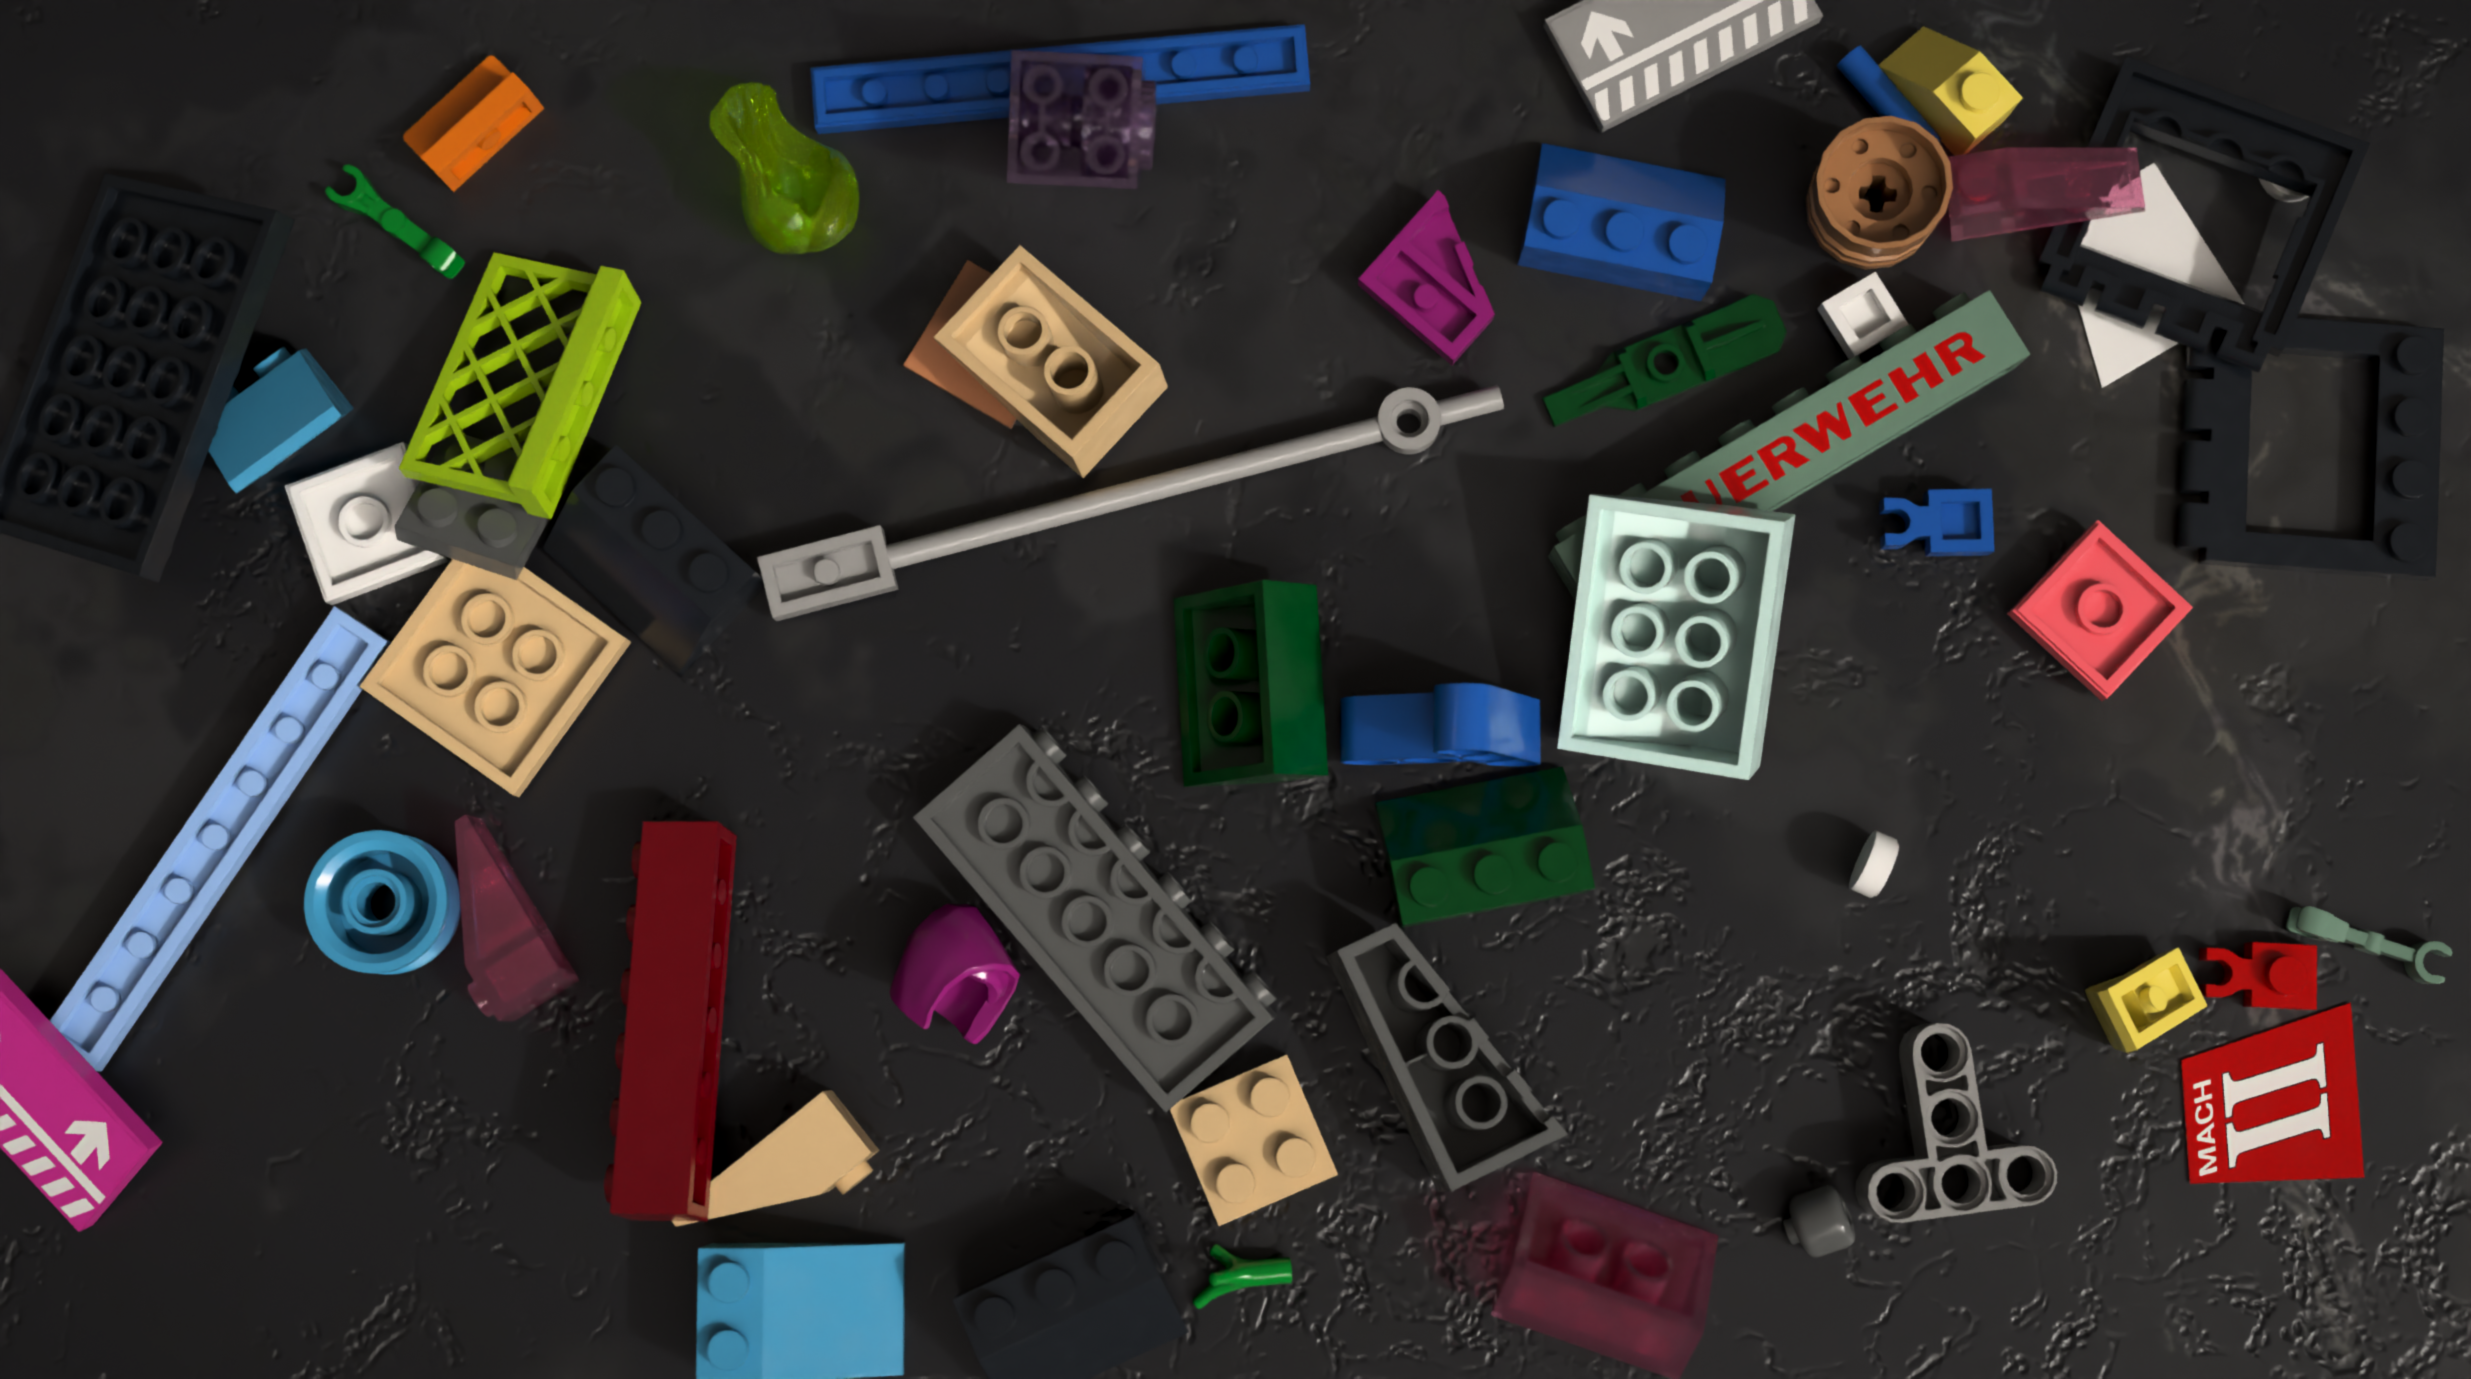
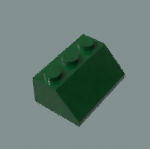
[1173,580,1328,787]
[1375,767,1595,928]

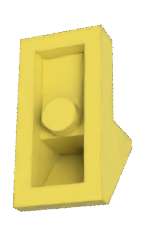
[2085,947,2208,1053]

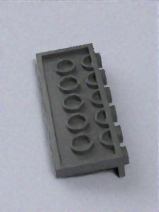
[913,724,1277,1113]

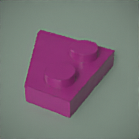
[1358,190,1495,366]

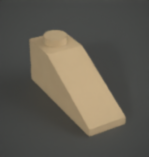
[672,1090,880,1227]

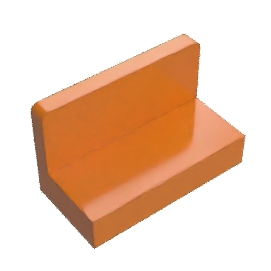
[403,56,544,192]

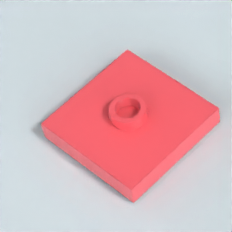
[2007,520,2193,701]

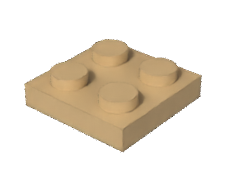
[1170,1054,1338,1226]

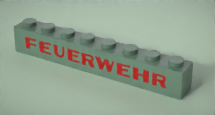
[1548,290,2030,602]

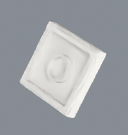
[285,442,450,605]

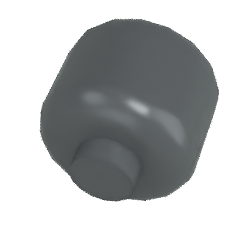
[1783,1184,1856,1258]

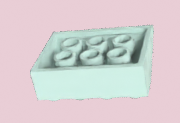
[1557,494,1795,780]

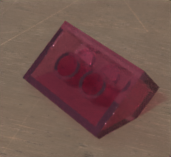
[1491,1172,1719,1379]

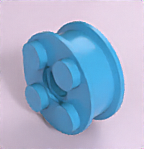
[304,830,462,975]

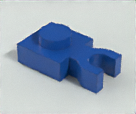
[1879,489,1995,556]

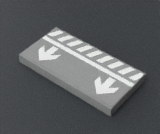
[1543,0,1823,133]

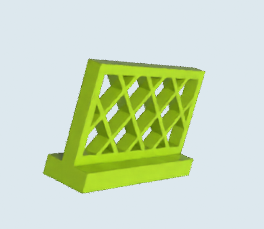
[399,252,642,520]

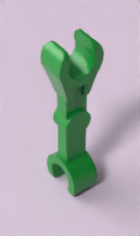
[325,164,465,279]

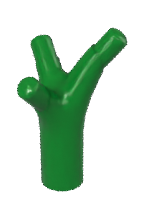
[1192,1244,1292,1309]

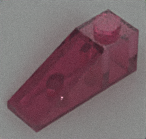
[1947,147,2145,242]
[455,814,579,1021]

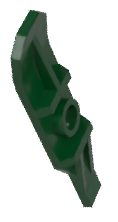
[1542,294,1787,428]

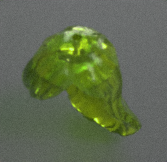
[709,82,859,254]

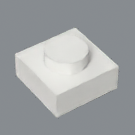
[1817,272,1909,359]

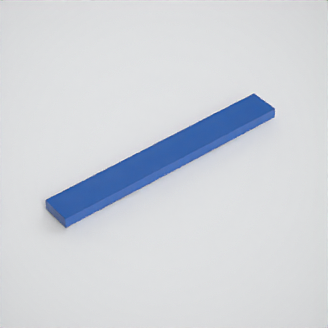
[810,24,1310,134]

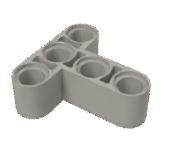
[1855,1023,2057,1223]

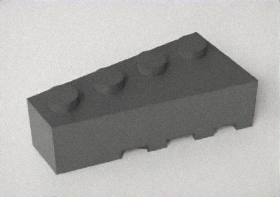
[1326,923,1568,1192]

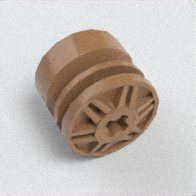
[1805,116,1953,270]

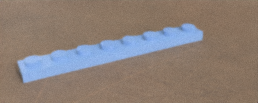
[50,606,391,1071]

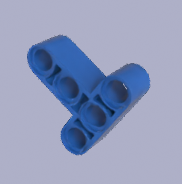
[1340,683,1541,766]

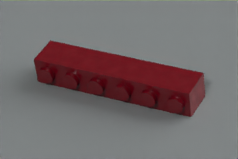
[604,821,737,1221]

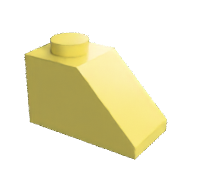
[1878,26,2023,160]

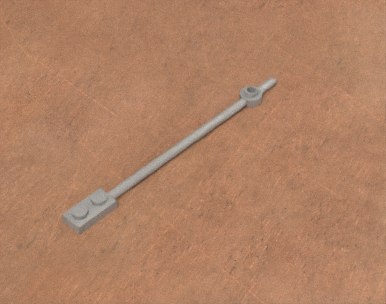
[757,385,1504,621]

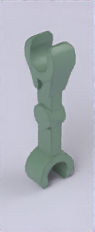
[2286,906,2453,984]

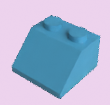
[208,347,354,493]

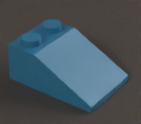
[696,1243,905,1379]

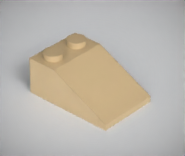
[934,245,1168,478]

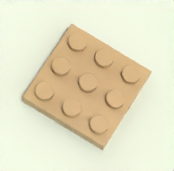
[359,559,631,797]

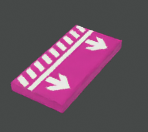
[0,968,163,1232]

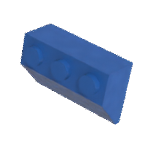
[1518,143,1726,301]

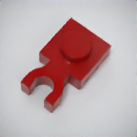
[2199,942,2317,1010]

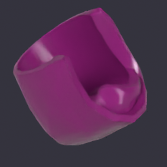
[889,904,1020,1044]

